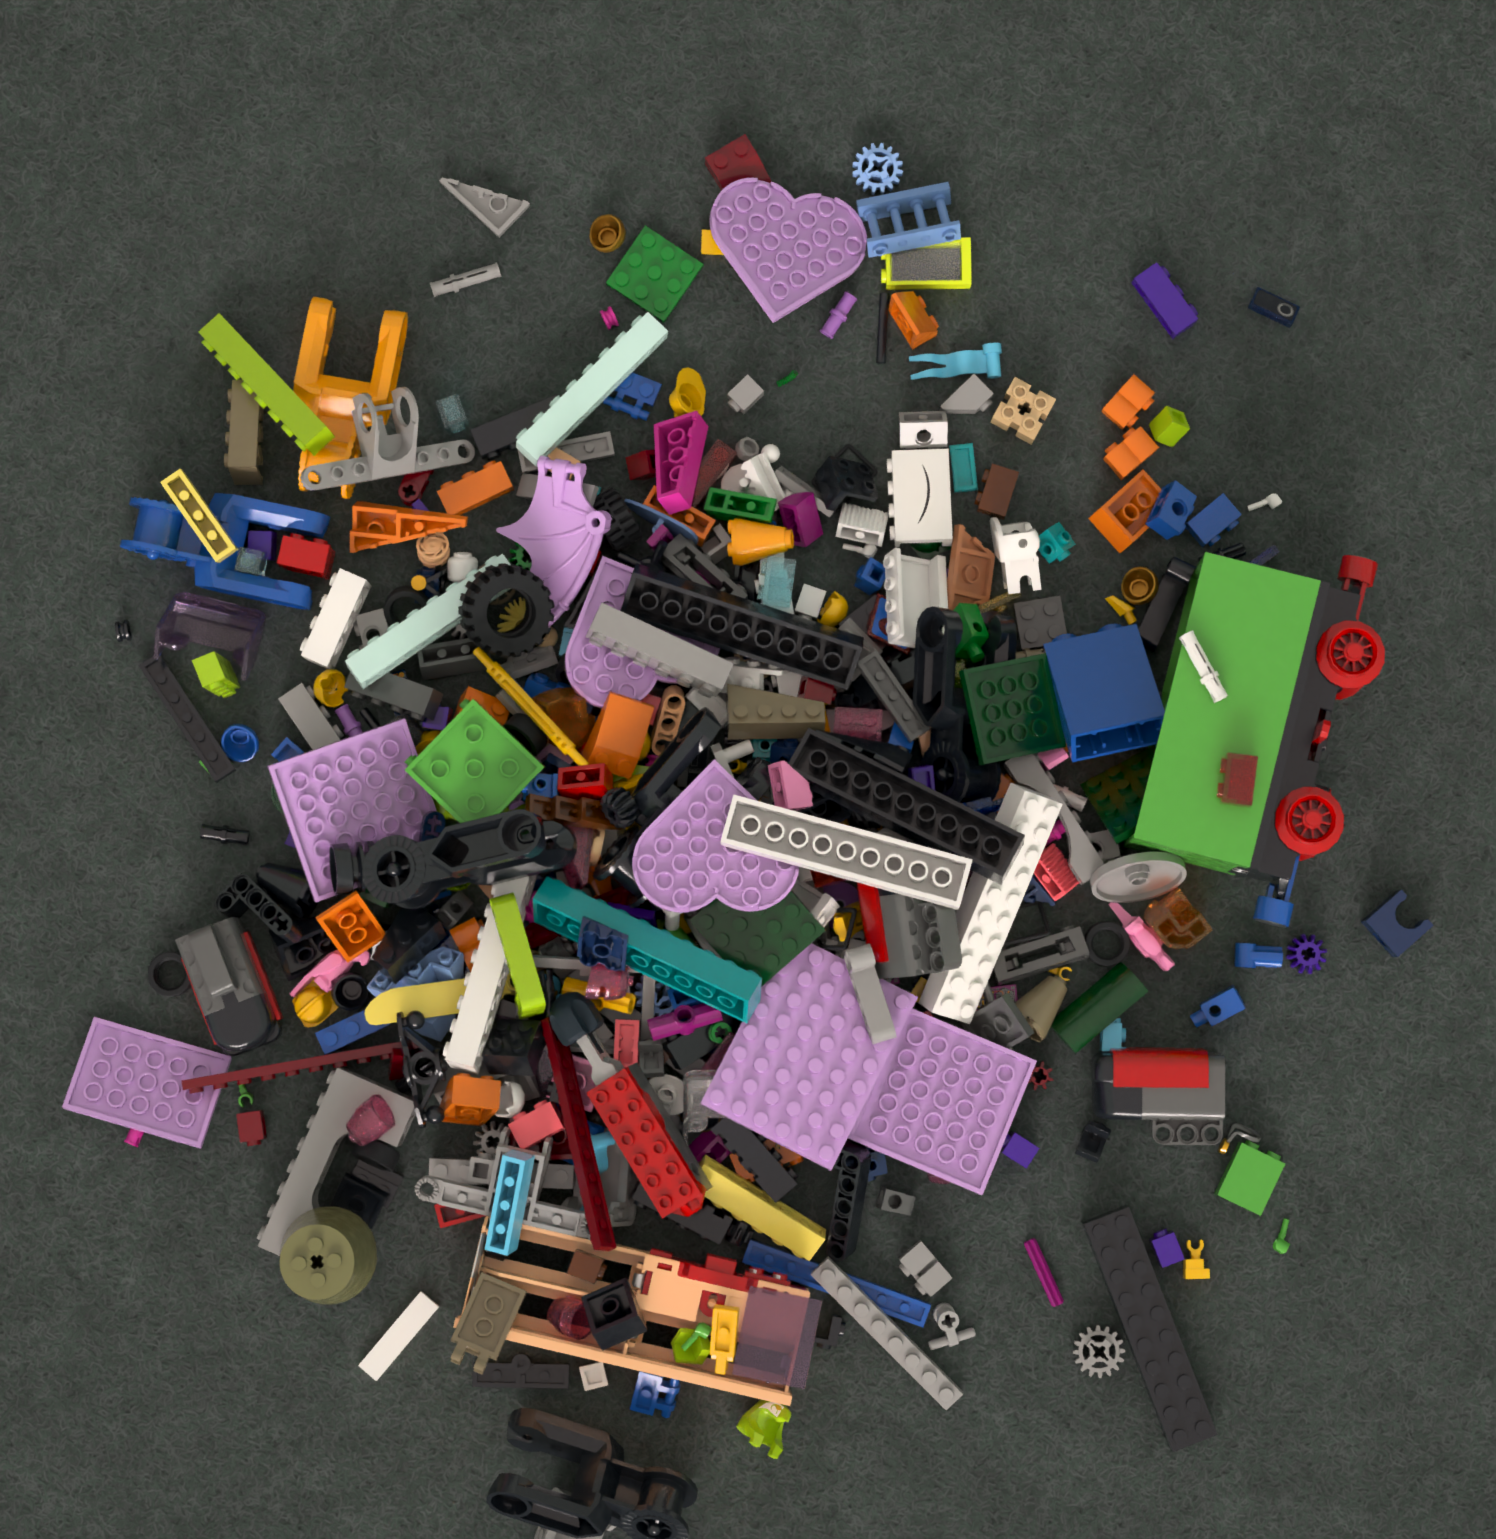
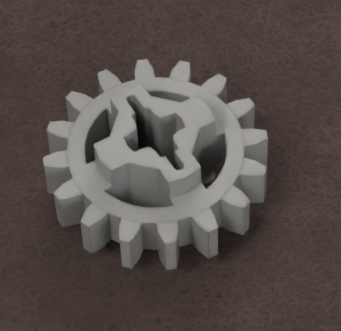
[1073,1324,1125,1378]

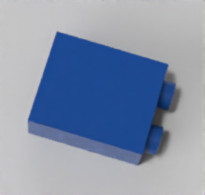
[1043,624,1165,762]

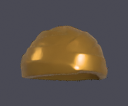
[589,214,626,253]
[1121,567,1159,605]

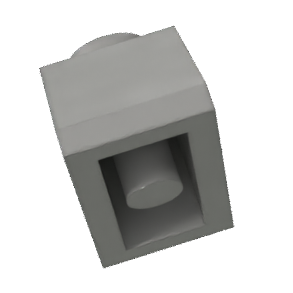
[939,374,994,414]

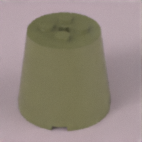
[280,1206,377,1304]

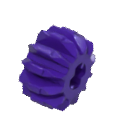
[1286,934,1327,974]

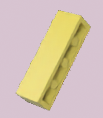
[160,469,239,563]

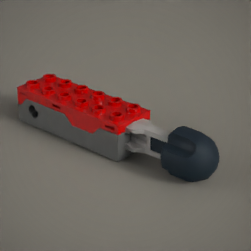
[550,992,713,1218]

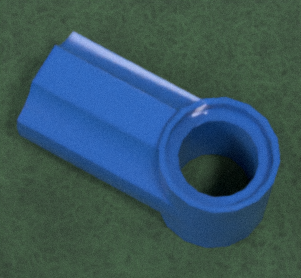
[1234,943,1283,968]

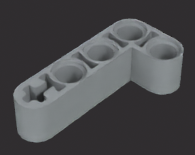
[844,943,896,1044]

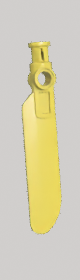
[364,968,546,1025]

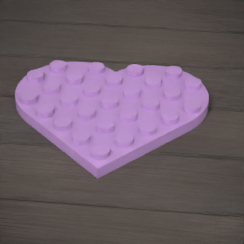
[710,178,867,323]
[565,556,720,708]
[632,759,799,913]

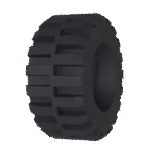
[458,563,554,658]

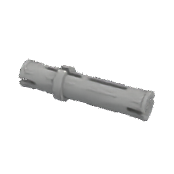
[430,262,501,297]

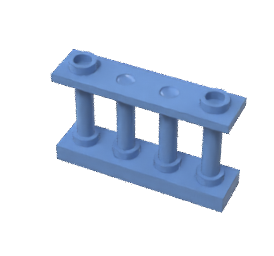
[856,182,961,258]

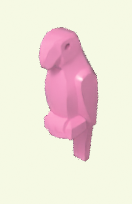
[1108,902,1175,971]
[290,949,371,997]

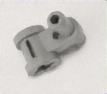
[928,1303,976,1350]

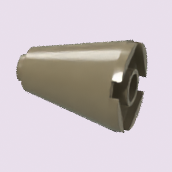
[1015,975,1067,1042]

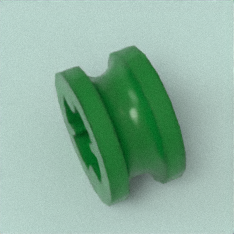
[708,1022,732,1044]

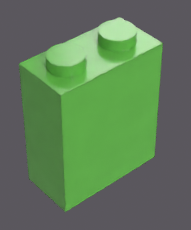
[1214,1140,1285,1216]

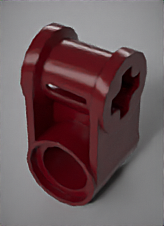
[398,470,434,506]

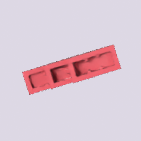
[613,1019,640,1068]

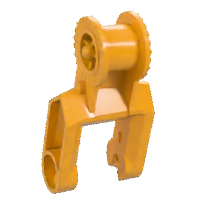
[293,297,408,499]

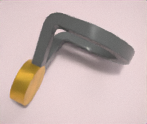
[1218,1123,1262,1154]

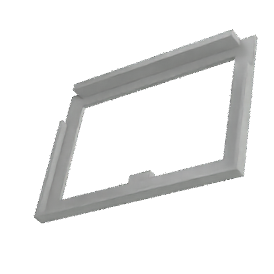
[516,955,655,1054]

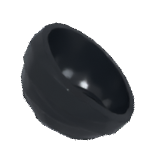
[331,972,370,1011]

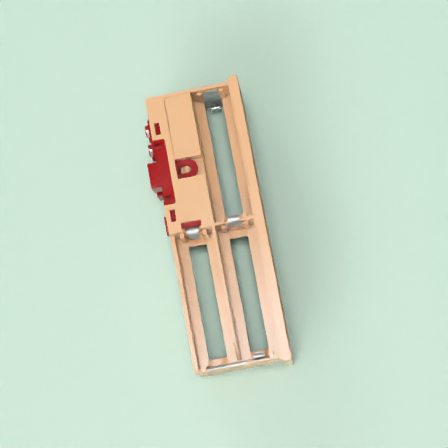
[453,1216,810,1406]

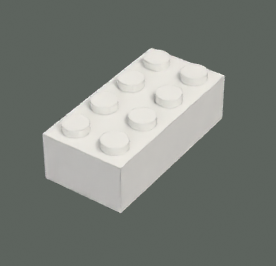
[300,568,371,669]

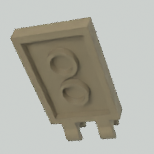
[451,1272,527,1375]

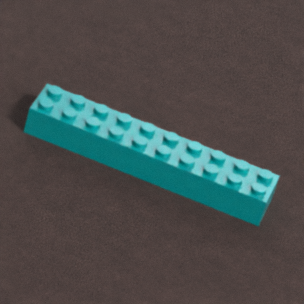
[533,877,762,1023]

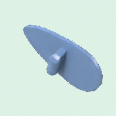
[624,499,699,545]

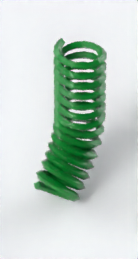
[776,370,798,387]

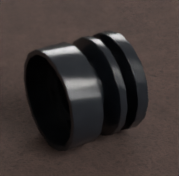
[329,841,374,894]

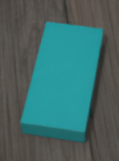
[949,443,978,493]

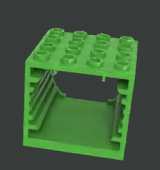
[404,698,545,823]

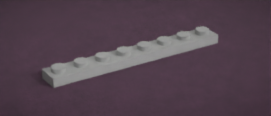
[811,1256,963,1410]

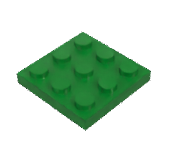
[606,226,704,323]

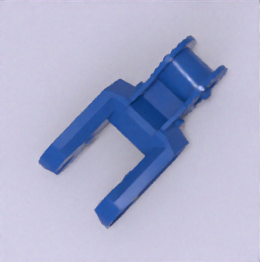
[120,493,330,610]

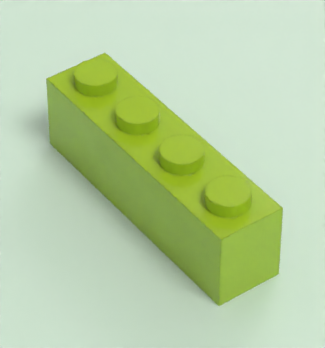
[192,651,240,698]

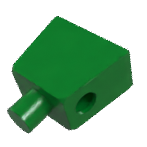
[953,603,989,663]

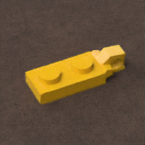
[709,1304,740,1375]

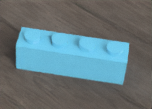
[485,1149,535,1256]

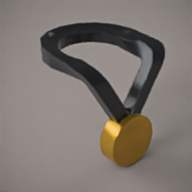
[411,569,447,597]

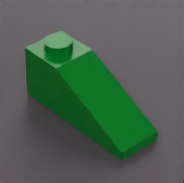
[704,487,777,523]

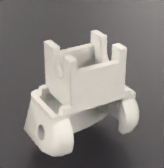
[990,517,1041,594]

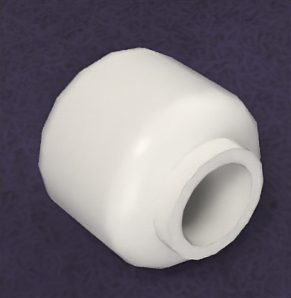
[447,552,478,584]

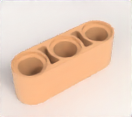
[651,685,685,756]

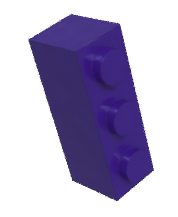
[1132,262,1198,339]

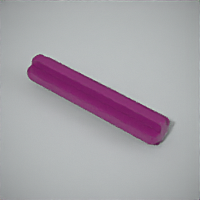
[1024,1238,1064,1307]

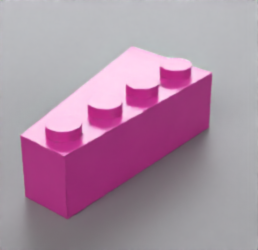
[654,410,709,515]

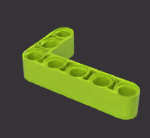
[489,892,546,1020]

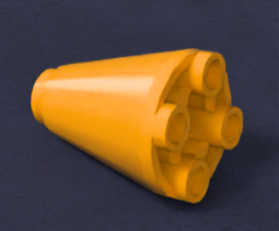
[727,518,794,566]

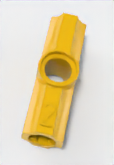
[562,977,636,1015]

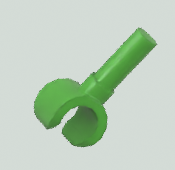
[238,1084,254,1107]
[1273,1219,1290,1254]
[681,1322,712,1351]

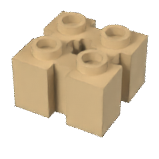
[990,377,1056,445]

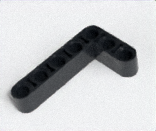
[826,1141,871,1262]

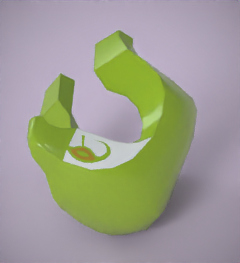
[736,1399,791,1459]

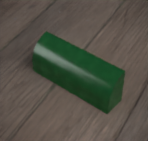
[1051,962,1148,1053]

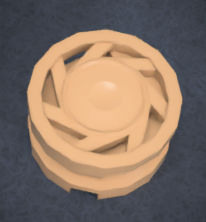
[416,532,450,568]

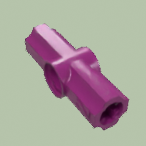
[647,1003,723,1041]

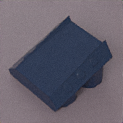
[577,916,629,971]

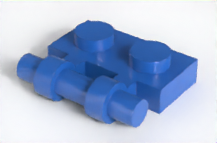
[603,372,662,421]
[630,1371,681,1418]

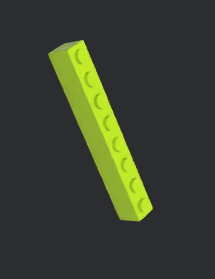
[198,313,335,456]

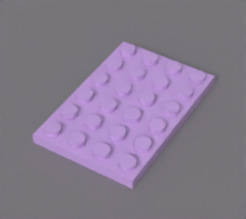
[62,1017,232,1149]

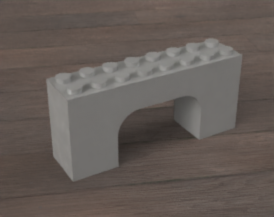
[257,1067,416,1266]

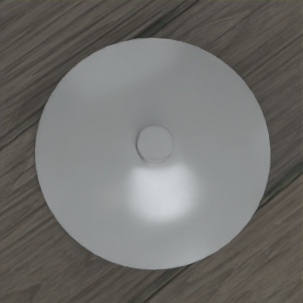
[1090,852,1187,903]

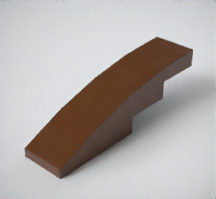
[525,794,623,830]

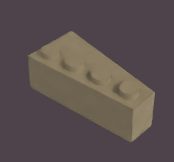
[224,380,264,485]
[726,684,825,739]

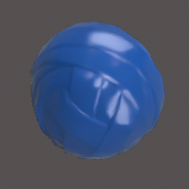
[221,724,259,762]

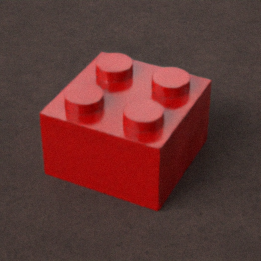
[277,533,336,579]

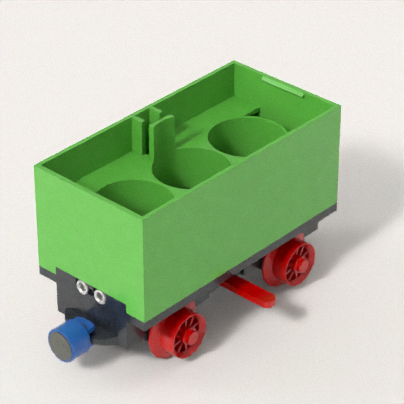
[1123,552,1385,928]

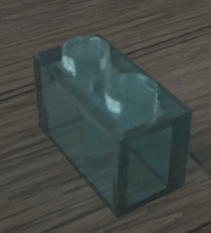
[757,556,796,608]

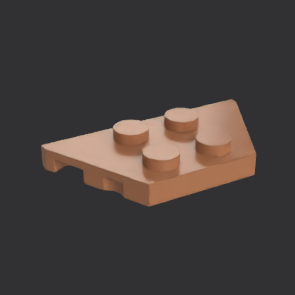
[947,524,995,611]

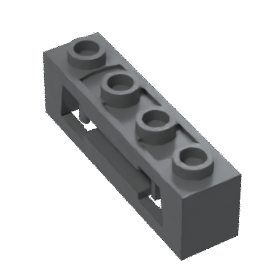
[661,534,748,599]
[993,925,1089,986]

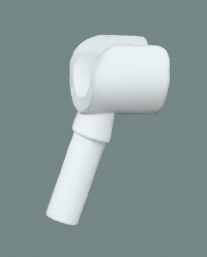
[1247,494,1282,511]
[843,543,877,558]

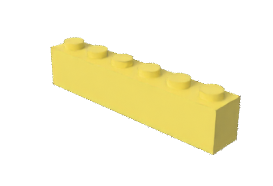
[699,1154,826,1261]

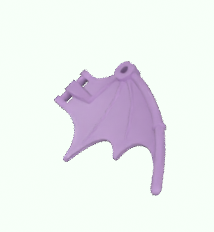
[496,456,612,627]

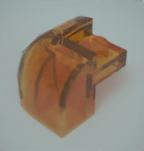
[532,687,595,749]
[1144,887,1213,949]

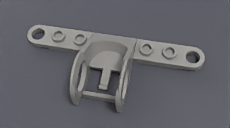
[300,387,475,491]
[415,1127,590,1240]

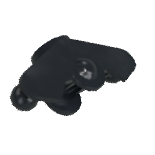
[397,1011,448,1128]

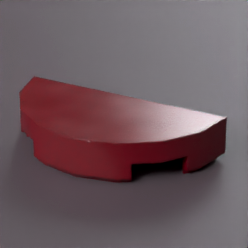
[388,1048,404,1081]

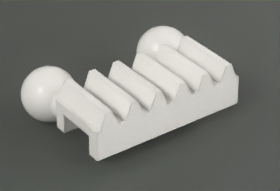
[741,444,795,511]

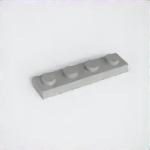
[518,431,615,474]

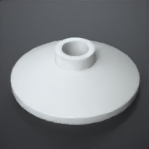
[648,1074,691,1115]

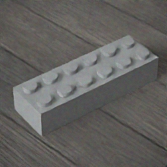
[585,603,734,698]

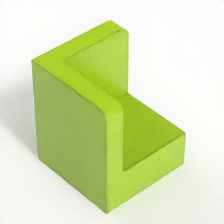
[1149,405,1190,447]
[671,1328,710,1365]

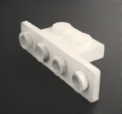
[721,657,791,693]

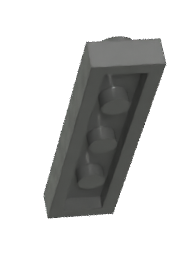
[856,650,931,743]

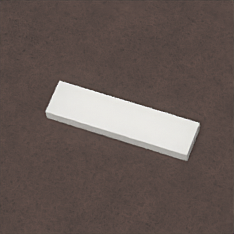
[358,1291,439,1381]

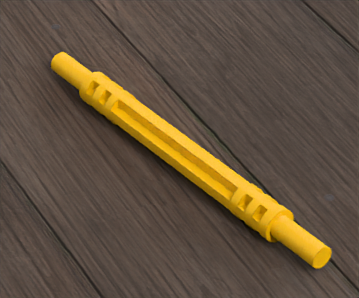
[473,647,590,766]

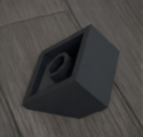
[581,1278,648,1351]

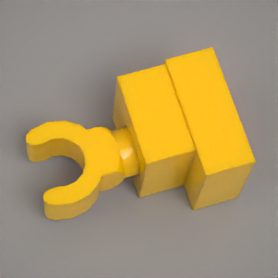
[1183,1240,1210,1279]

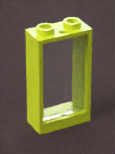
[881,237,971,290]

